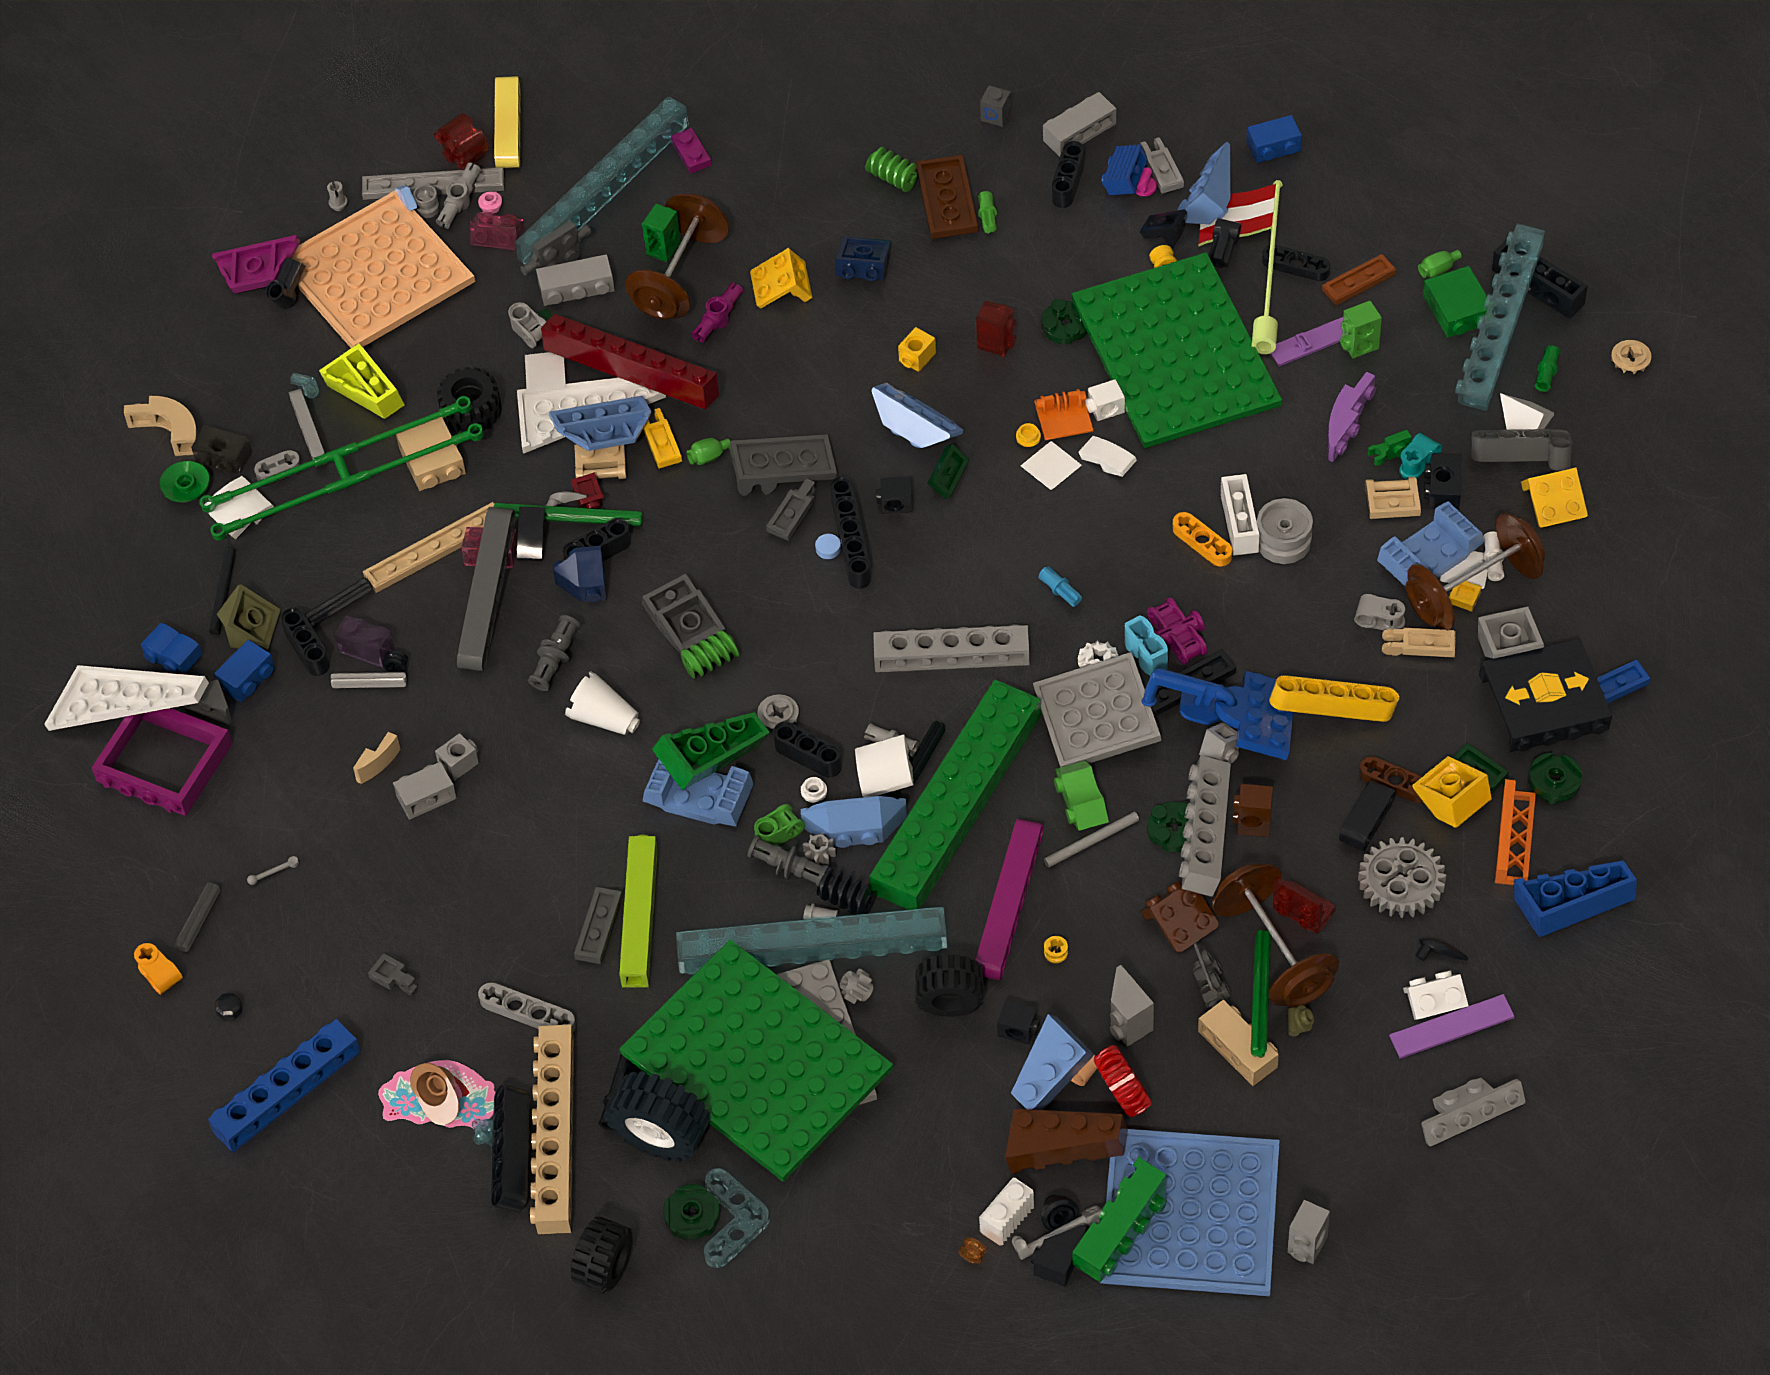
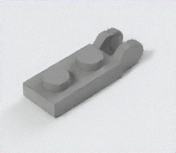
[1140,137,1184,194]

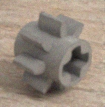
[803,833,836,865]
[840,968,873,1004]

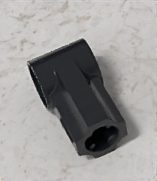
[1208,218,1241,268]
[265,257,306,309]

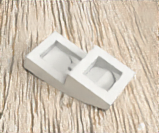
[1079,436,1137,477]

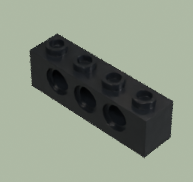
[1492,238,1588,319]

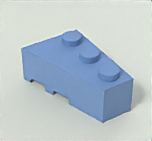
[1011,1014,1094,1110]

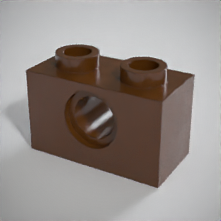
[1233,784,1273,837]

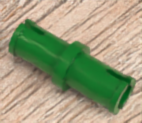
[1535,345,1560,392]

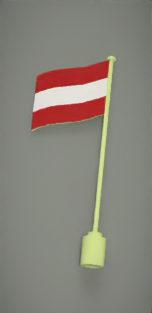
[1198,180,1283,354]

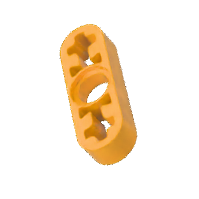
[1173,512,1232,567]

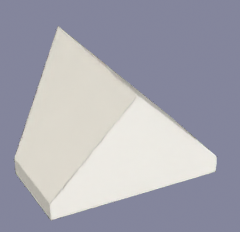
[1500,393,1554,430]

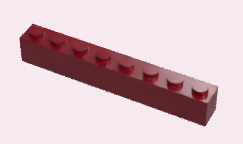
[541,314,719,410]

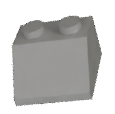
[1478,607,1544,659]
[1110,965,1154,1047]

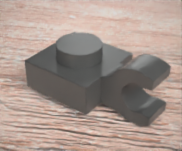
[368,954,418,995]

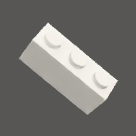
[1221,474,1259,556]

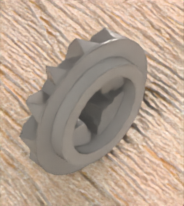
[757,694,799,731]

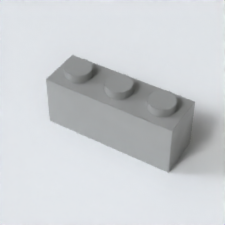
[1043,92,1116,157]
[536,254,615,306]

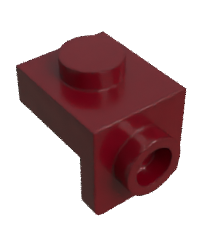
[570,472,604,509]

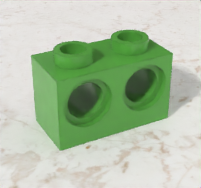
[1340,301,1382,358]

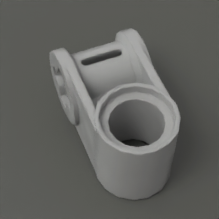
[508,302,546,348]
[1354,594,1405,631]

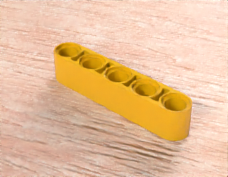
[1269,676,1399,722]

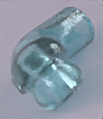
[291,372,320,399]

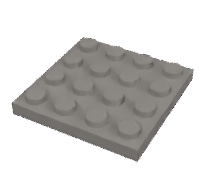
[1033,652,1162,767]

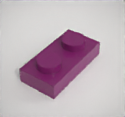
[670,128,712,174]

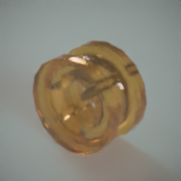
[958,1237,987,1264]

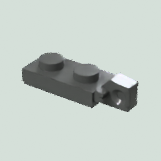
[766,478,816,541]

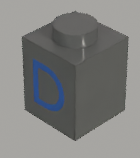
[980,85,1011,127]

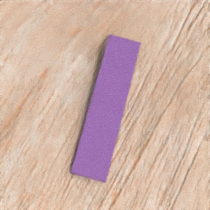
[1270,317,1343,367]
[1389,994,1514,1059]

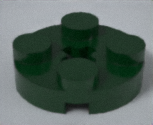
[1041,299,1087,344]
[1528,753,1582,805]
[1147,802,1188,852]
[663,1184,720,1239]

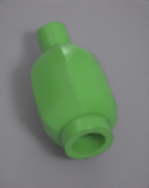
[1418,250,1462,278]
[686,438,730,465]

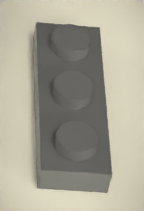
[574,887,622,964]

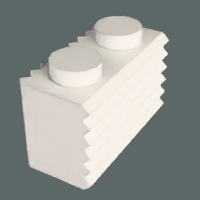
[979,1178,1034,1246]

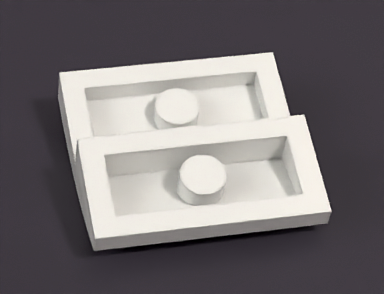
[205,476,274,539]
[855,735,914,797]

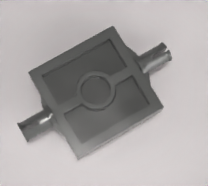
[520,221,591,276]

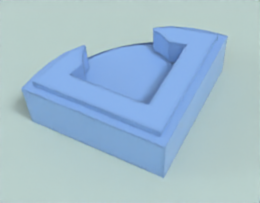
[395,185,417,211]

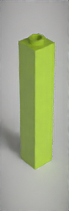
[619,835,658,987]

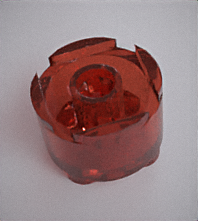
[434,113,489,170]

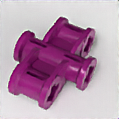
[1147,597,1207,665]

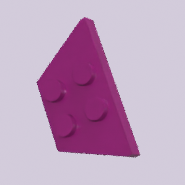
[212,235,300,294]

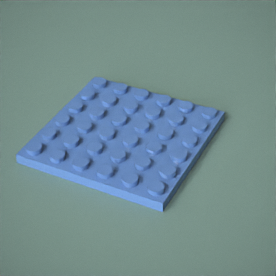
[1100,1129,1279,1296]

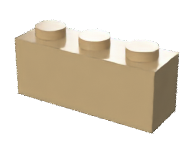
[1198,1000,1278,1086]

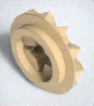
[1611,340,1651,374]

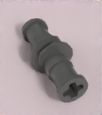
[528,615,581,691]
[747,835,829,887]

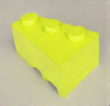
[319,343,405,419]

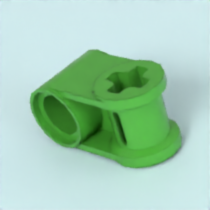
[754,804,805,851]

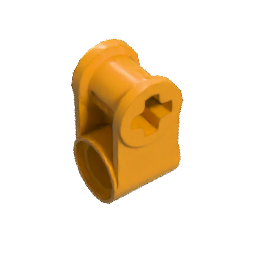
[134,943,183,995]

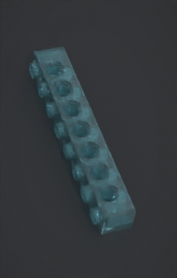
[1455,223,1545,411]

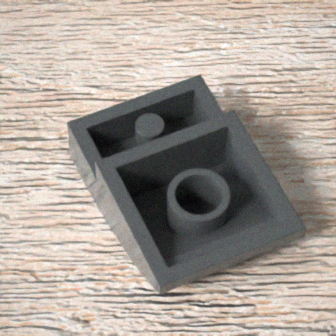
[642,573,725,654]

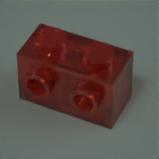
[976,300,1016,357]

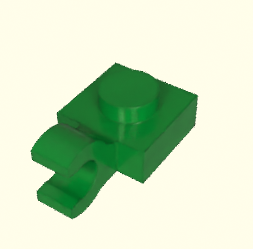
[1368,430,1411,466]

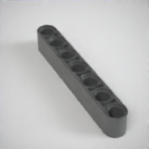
[457,507,515,671]

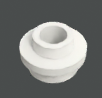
[801,777,827,803]

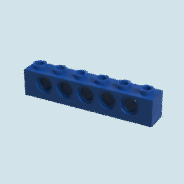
[208,1019,360,1153]

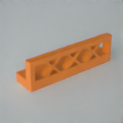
[1495,779,1536,885]

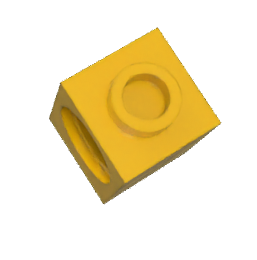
[898,327,936,372]

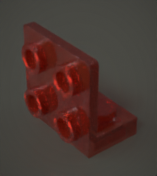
[1273,877,1336,934]

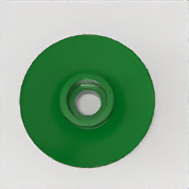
[160,461,210,502]

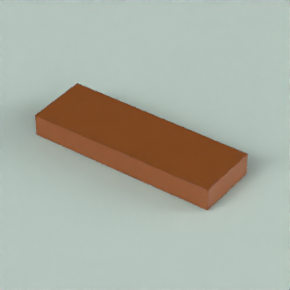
[1322,254,1396,306]

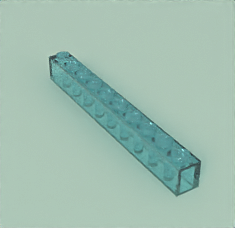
[515,96,688,271]
[676,907,947,974]

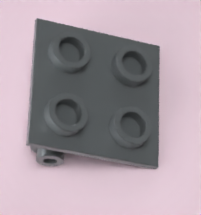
[1193,943,1232,1009]

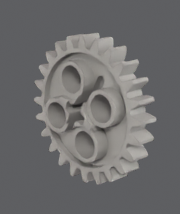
[1358,837,1446,918]

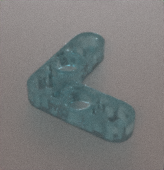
[704,1168,770,1268]

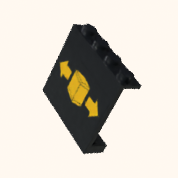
[1479,639,1613,752]

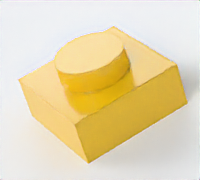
[1449,581,1482,611]

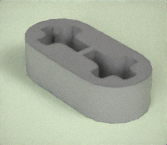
[254,450,301,484]

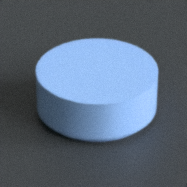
[815,534,841,559]

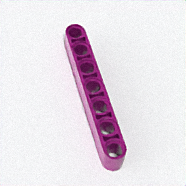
[976,818,1044,981]

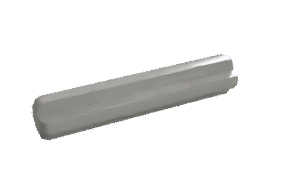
[331,672,407,688]

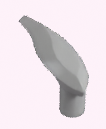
[545,491,587,507]

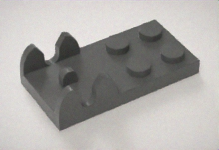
[729,434,837,496]

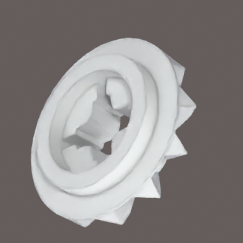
[1078,640,1118,668]

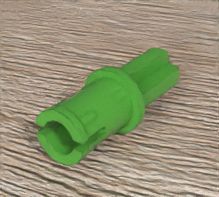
[978,191,997,234]

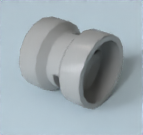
[413,185,440,218]

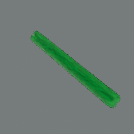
[494,503,642,526]
[1251,929,1271,1058]

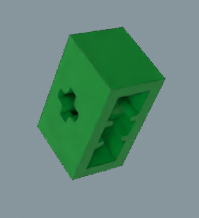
[642,204,681,262]

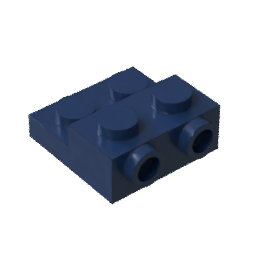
[836,236,891,281]

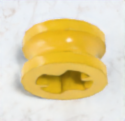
[1044,936,1068,963]

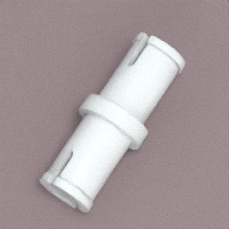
[1483,531,1504,581]

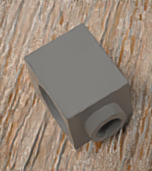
[435,733,479,781]

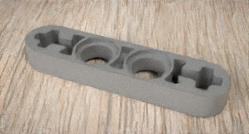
[289,389,327,468]
[478,983,576,1032]

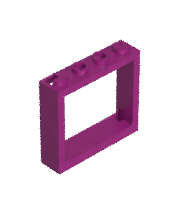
[92,708,232,816]

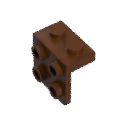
[1140,880,1219,952]

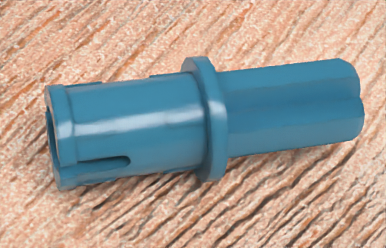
[1039,566,1082,607]

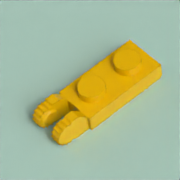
[643,408,682,469]

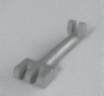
[1012,1205,1102,1260]

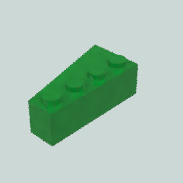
[652,712,770,791]
[1072,1157,1167,1282]

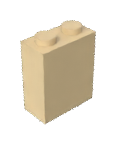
[396,417,466,491]

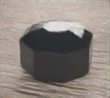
[215,993,242,1021]

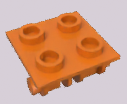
[1034,389,1093,440]

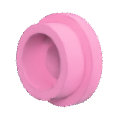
[478,192,502,214]

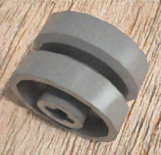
[1257,498,1313,564]

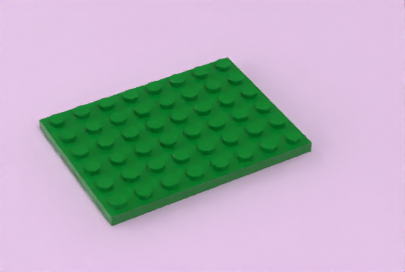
[1071,252,1282,449]
[620,939,893,1182]

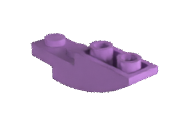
[1327,372,1376,462]

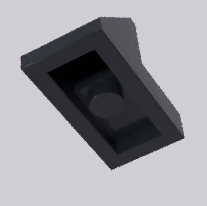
[1139,209,1187,249]

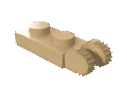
[1382,628,1455,657]

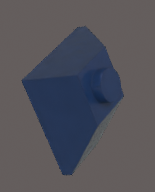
[553,546,607,602]

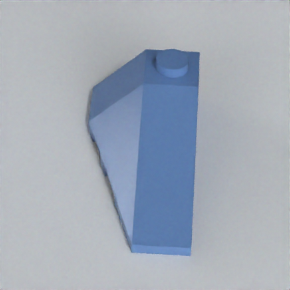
[1177,142,1230,224]

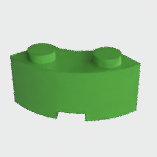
[1054,760,1109,831]

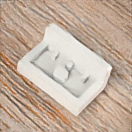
[1403,970,1468,1020]

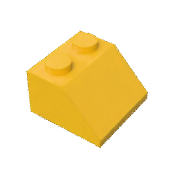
[1413,756,1492,828]

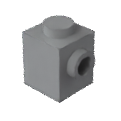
[1199,722,1239,763]

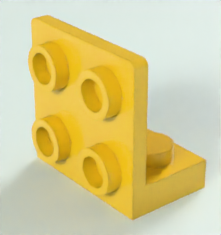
[750,248,812,309]
[1521,468,1588,528]

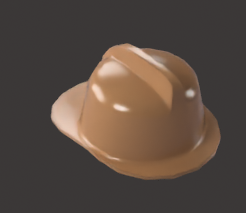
[410,1063,459,1125]

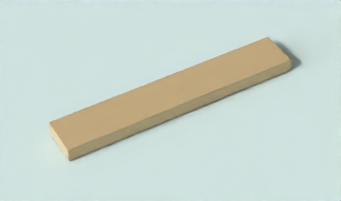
[363,502,494,593]

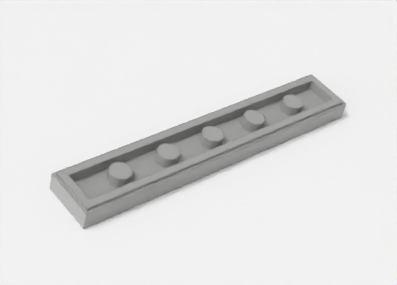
[362,167,504,200]

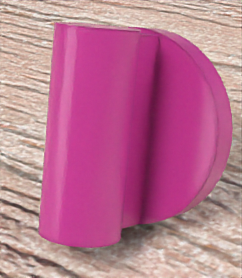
[1136,167,1156,196]

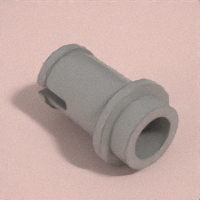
[327,181,348,211]
[803,903,838,927]

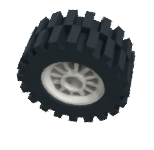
[605,1072,711,1162]

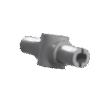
[436,163,481,229]

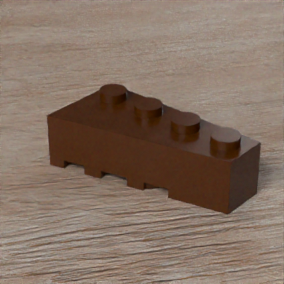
[1005,1109,1128,1174]

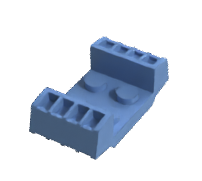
[1377,501,1484,587]
[643,759,754,826]

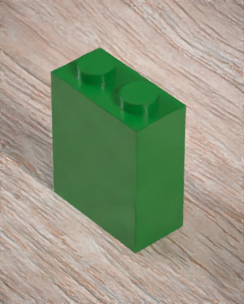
[1423,266,1494,338]

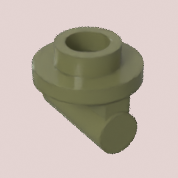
[1288,1005,1314,1036]

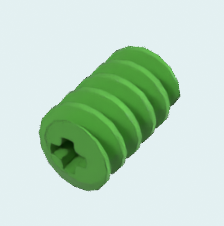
[865,146,917,192]
[681,630,739,679]

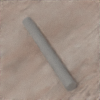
[1043,811,1139,868]

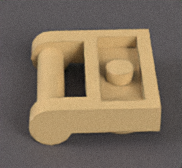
[574,445,626,479]
[1365,477,1421,519]

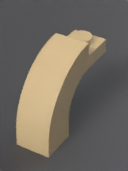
[124,396,200,456]

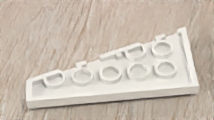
[517,378,666,454]
[44,665,209,731]

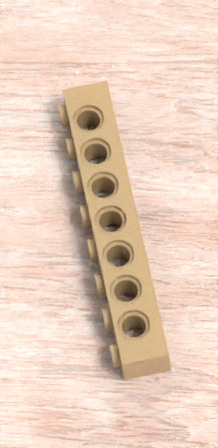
[530,1025,574,1234]

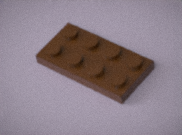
[916,155,978,239]

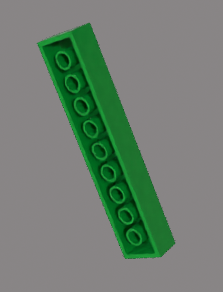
[869,680,1041,914]

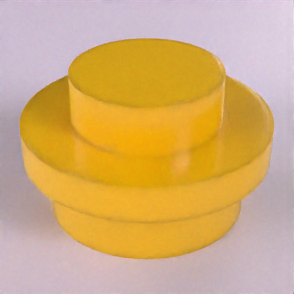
[1016,423,1041,447]

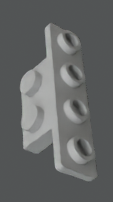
[1421,1077,1525,1146]

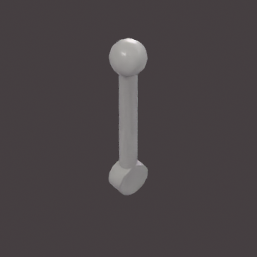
[247,856,299,885]

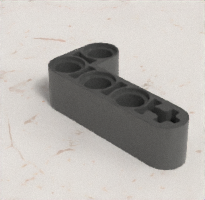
[1471,429,1573,471]

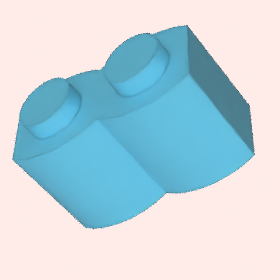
[1125,615,1168,676]

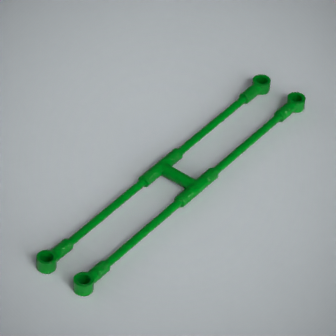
[199,396,484,541]

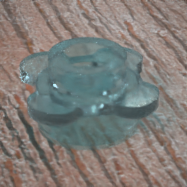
[472,1119,493,1146]

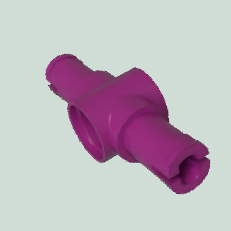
[691,282,743,343]

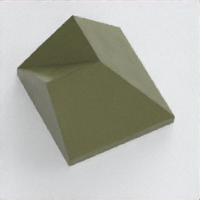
[217,584,280,651]

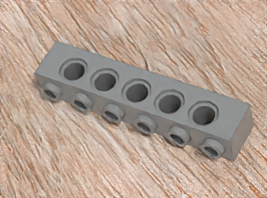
[873,625,1029,672]
[1179,755,1231,897]

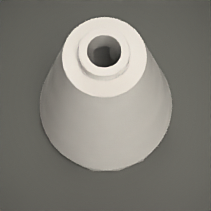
[565,671,640,735]

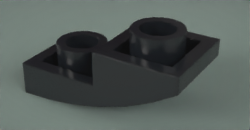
[517,506,545,561]

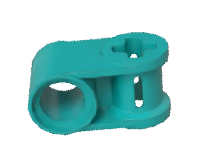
[1399,433,1442,480]

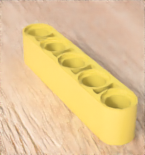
[494,76,521,168]

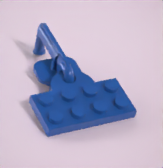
[1141,669,1293,760]

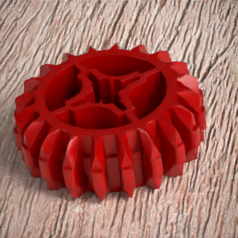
[1094,1045,1151,1117]

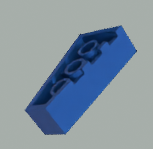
[1514,860,1637,938]

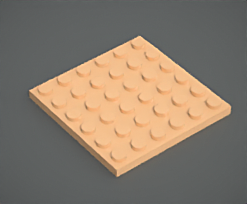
[292,191,475,348]

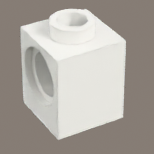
[1085,379,1125,421]

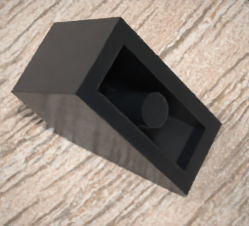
[1031,1225,1087,1287]

